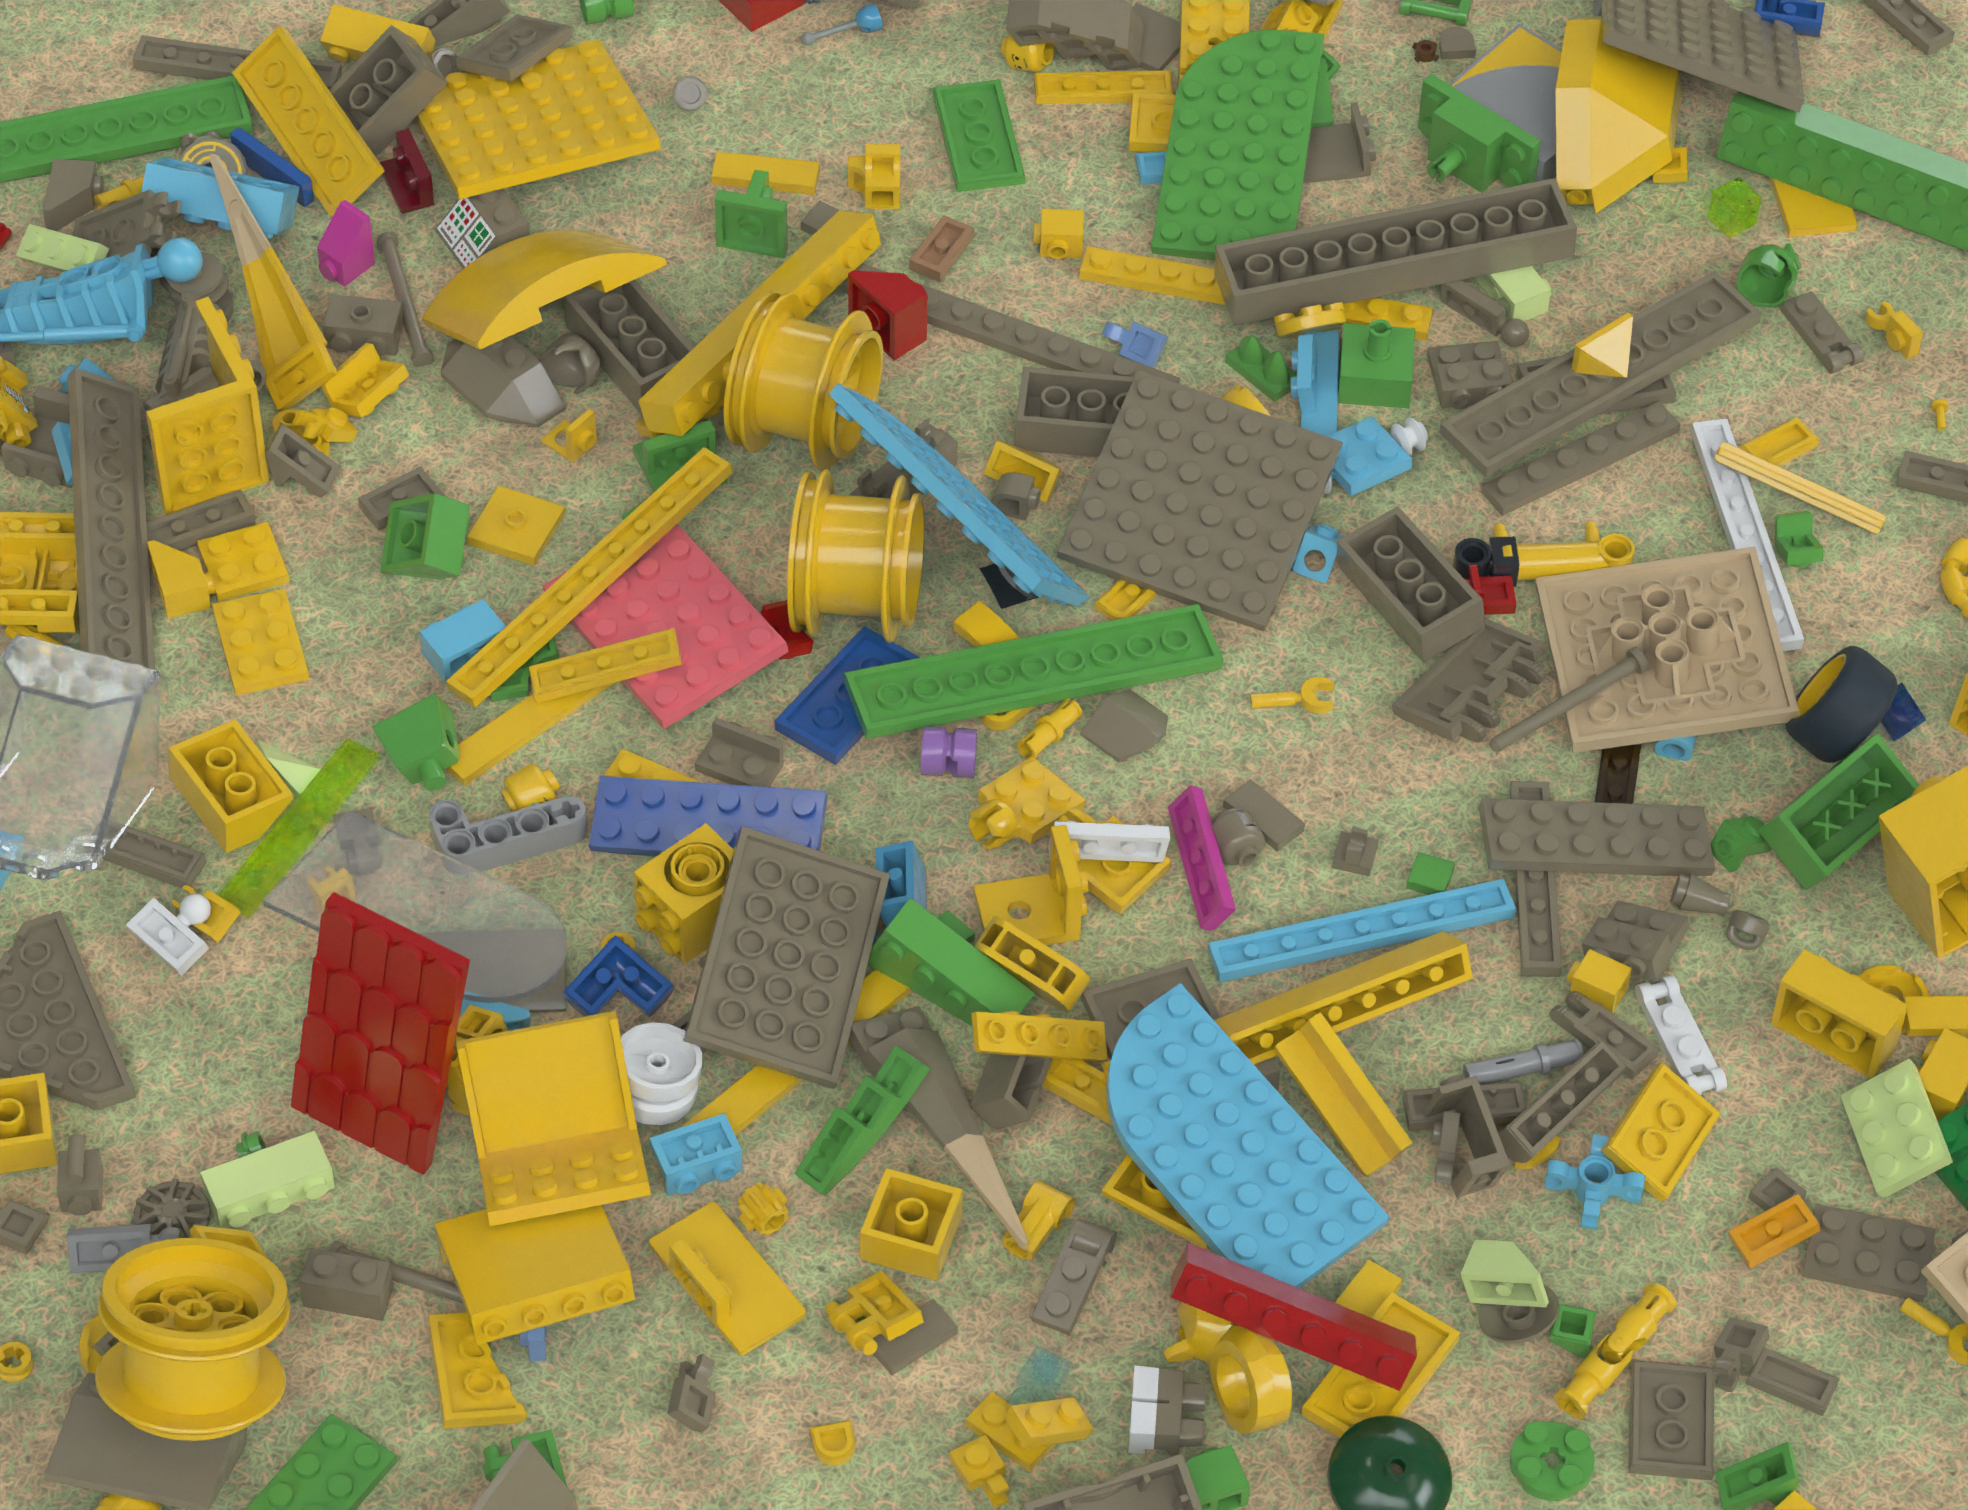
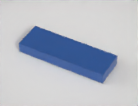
[230,127,314,207]

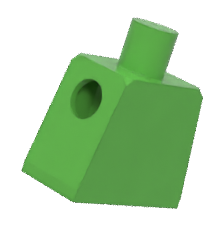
[373,693,460,791]

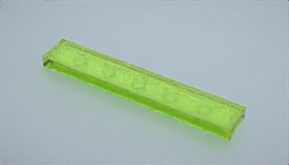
[218,738,379,919]

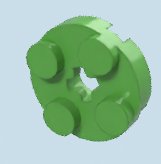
[1510,1421,1594,1501]

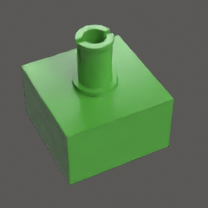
[1338,319,1415,409]

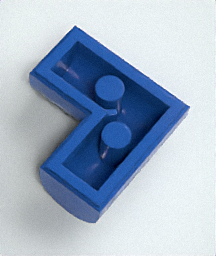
[1755,0,1825,37]
[562,935,674,1017]

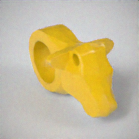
[1163,1302,1292,1434]

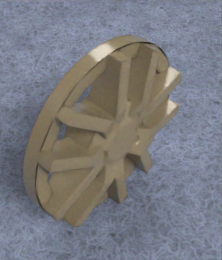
[134,1179,211,1238]

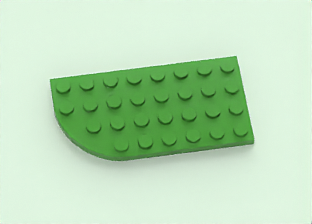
[1151,30,1324,261]

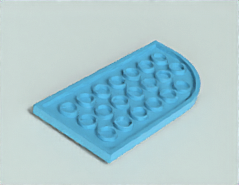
[829,383,1090,607]
[1106,983,1390,1288]

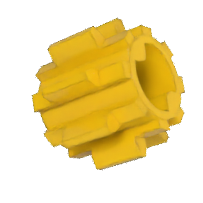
[737,1182,789,1236]

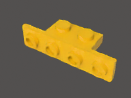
[971,1011,1107,1062]

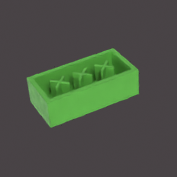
[1757,733,1919,890]

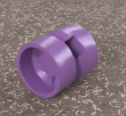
[921,726,977,778]

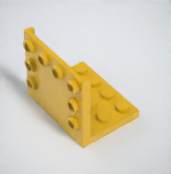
[146,297,269,515]
[456,1011,651,1226]

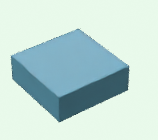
[1135,151,1167,185]

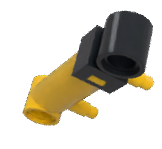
[1453,521,1635,587]

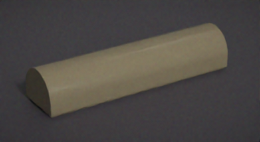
[1499,1039,1628,1163]

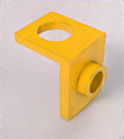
[541,409,597,463]

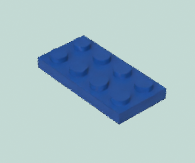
[775,626,920,765]

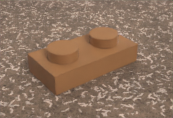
[909,215,974,282]

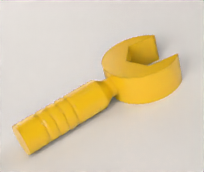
[1250,677,1335,714]
[1900,1297,1968,1365]

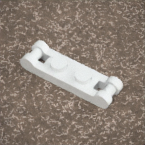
[1635,975,1727,1095]

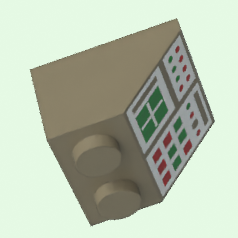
[435,189,530,269]

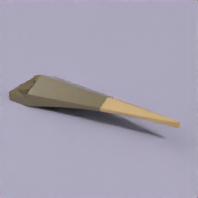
[849,1006,1028,1250]

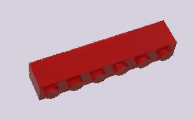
[1170,1242,1417,1391]

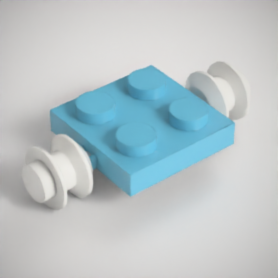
[1323,416,1428,496]

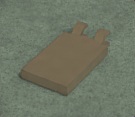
[73,190,181,258]

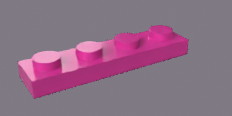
[1168,785,1236,931]

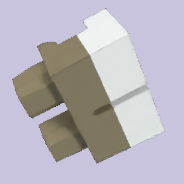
[1128,1365,1206,1455]

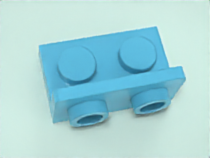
[649,1113,743,1196]

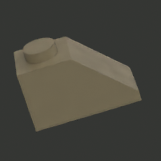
[43,159,104,231]

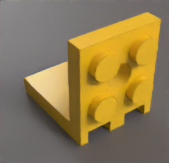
[973,825,1088,945]

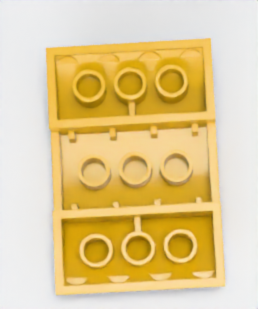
[422,230,667,350]

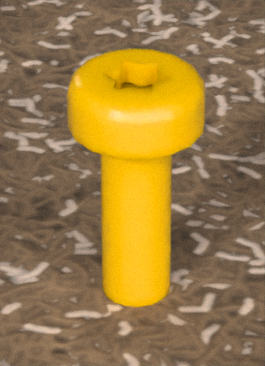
[1931,399,1949,430]

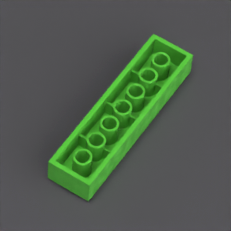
[1716,91,1968,251]

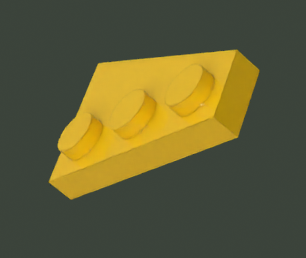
[427,1312,527,1429]

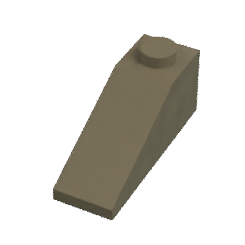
[408,0,510,47]

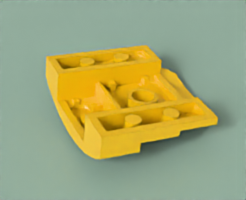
[0,512,80,633]

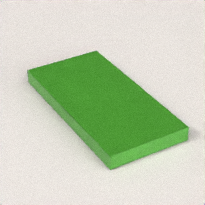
[933,79,1025,192]

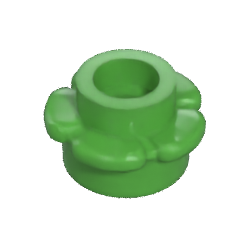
[236,1131,266,1157]

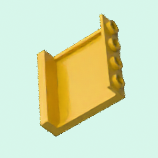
[434,1205,635,1346]

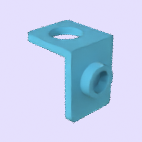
[1293,524,1345,583]

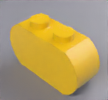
[974,916,1091,1013]

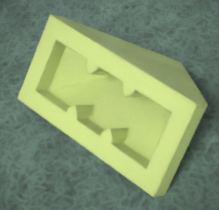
[255,740,322,798]

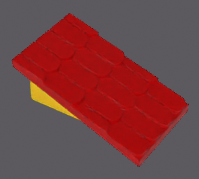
[291,892,470,1175]

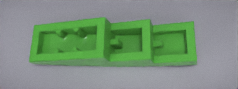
[794,1045,931,1196]

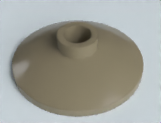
[1478,1285,1560,1344]

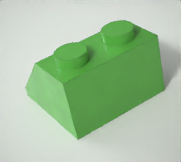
[380,493,470,580]

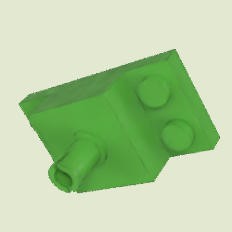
[1417,74,1541,193]

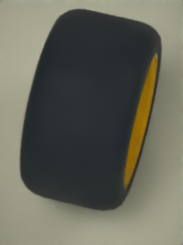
[1785,646,1898,763]

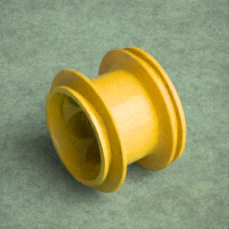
[724,292,883,471]
[787,469,925,643]
[95,1238,290,1441]

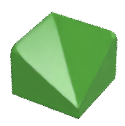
[1549,1304,1596,1359]

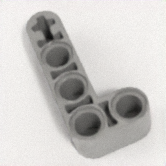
[429,796,587,878]

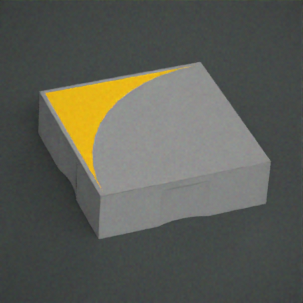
[1449,24,1562,182]

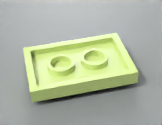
[1840,1059,1953,1197]

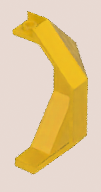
[1556,16,1682,214]

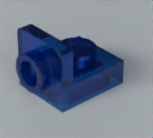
[1881,682,1926,741]

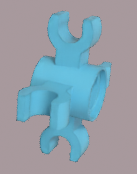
[1545,1134,1645,1230]

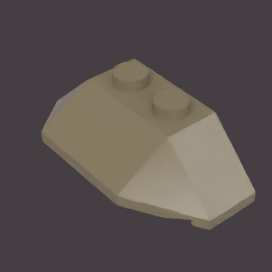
[441,336,566,428]

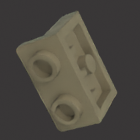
[695,718,784,787]

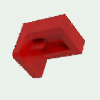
[1465,565,1517,615]
[761,600,814,660]

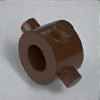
[1412,40,1439,63]

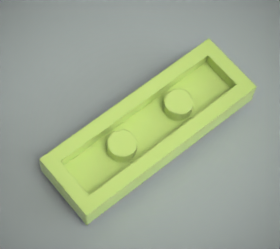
[16,224,109,272]

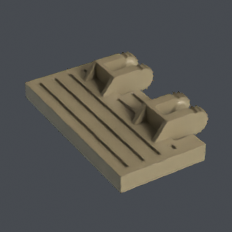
[1392,618,1546,743]

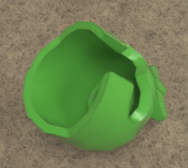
[1736,243,1802,307]

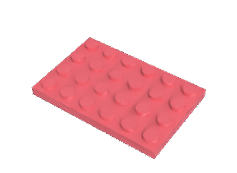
[543,524,789,729]

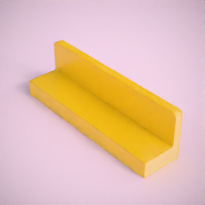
[1274,1012,1413,1176]

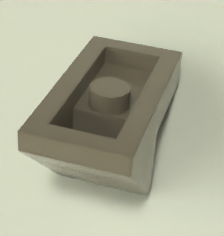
[266,424,341,497]

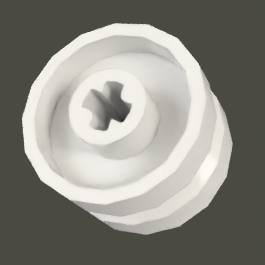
[621,1022,702,1125]

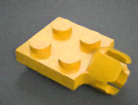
[968,756,1086,850]
[1058,807,1172,915]

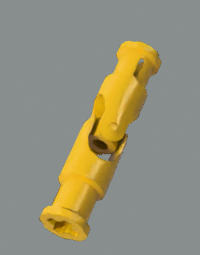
[1554,1282,1677,1419]

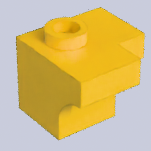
[848,144,900,209]

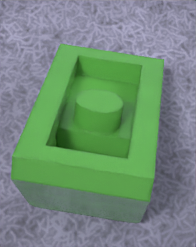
[1715,1442,1800,1510]

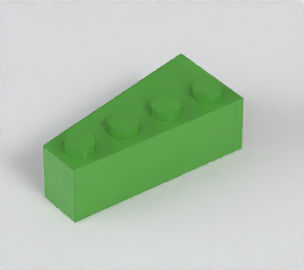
[867,898,1035,1026]

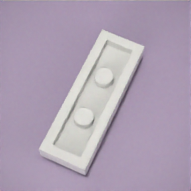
[1048,821,1170,863]

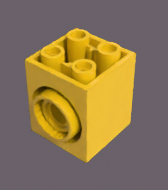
[633,824,734,964]

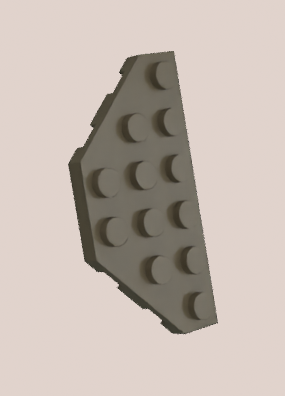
[0,910,136,1110]

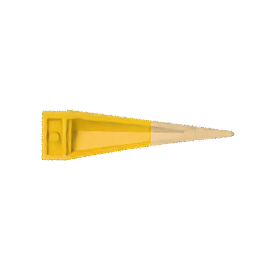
[210,153,338,411]

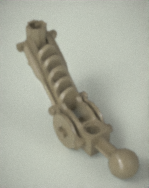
[143,219,234,412]

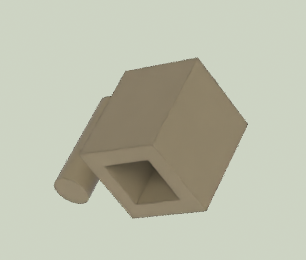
[57,1134,103,1215]

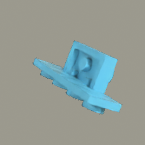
[1291,331,1340,436]

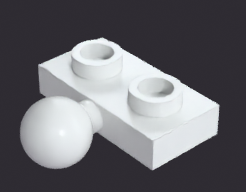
[126,894,211,976]

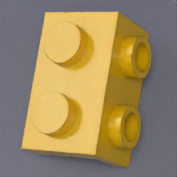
[321,343,409,418]

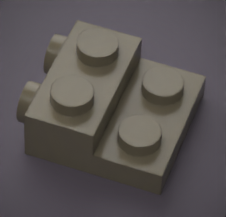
[1427,341,1513,409]
[1582,900,1690,982]

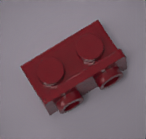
[380,129,434,214]

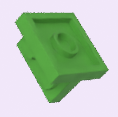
[715,170,788,259]
[633,420,727,492]

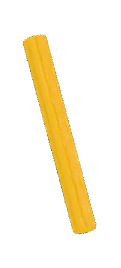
[1714,442,1886,534]

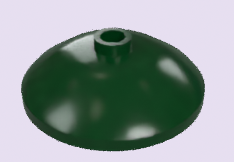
[1327,1416,1452,1510]

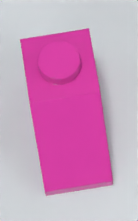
[317,200,375,287]

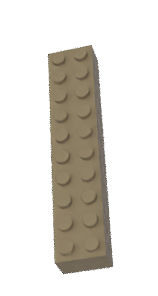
[1214,178,1577,326]

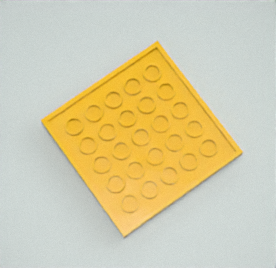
[415,40,661,200]

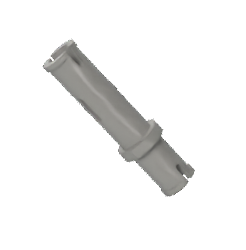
[1463,1038,1583,1085]

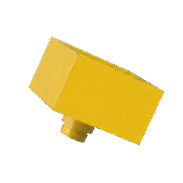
[1878,766,1968,959]

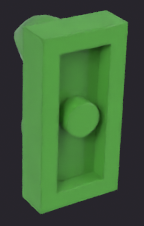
[1225,336,1297,402]

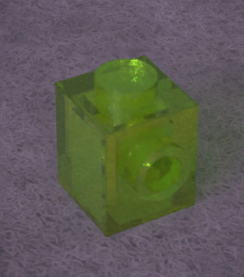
[1707,177,1762,239]

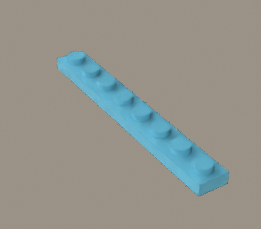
[1208,879,1516,983]

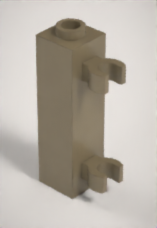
[849,419,958,500]

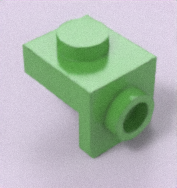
[1775,511,1823,567]
[1710,816,1772,872]

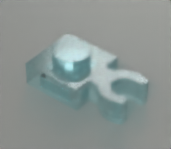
[1010,1345,1073,1405]

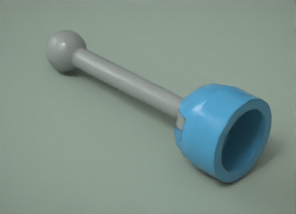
[801,3,883,46]

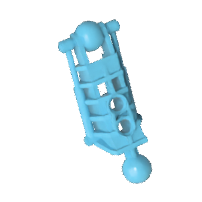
[0,237,203,345]

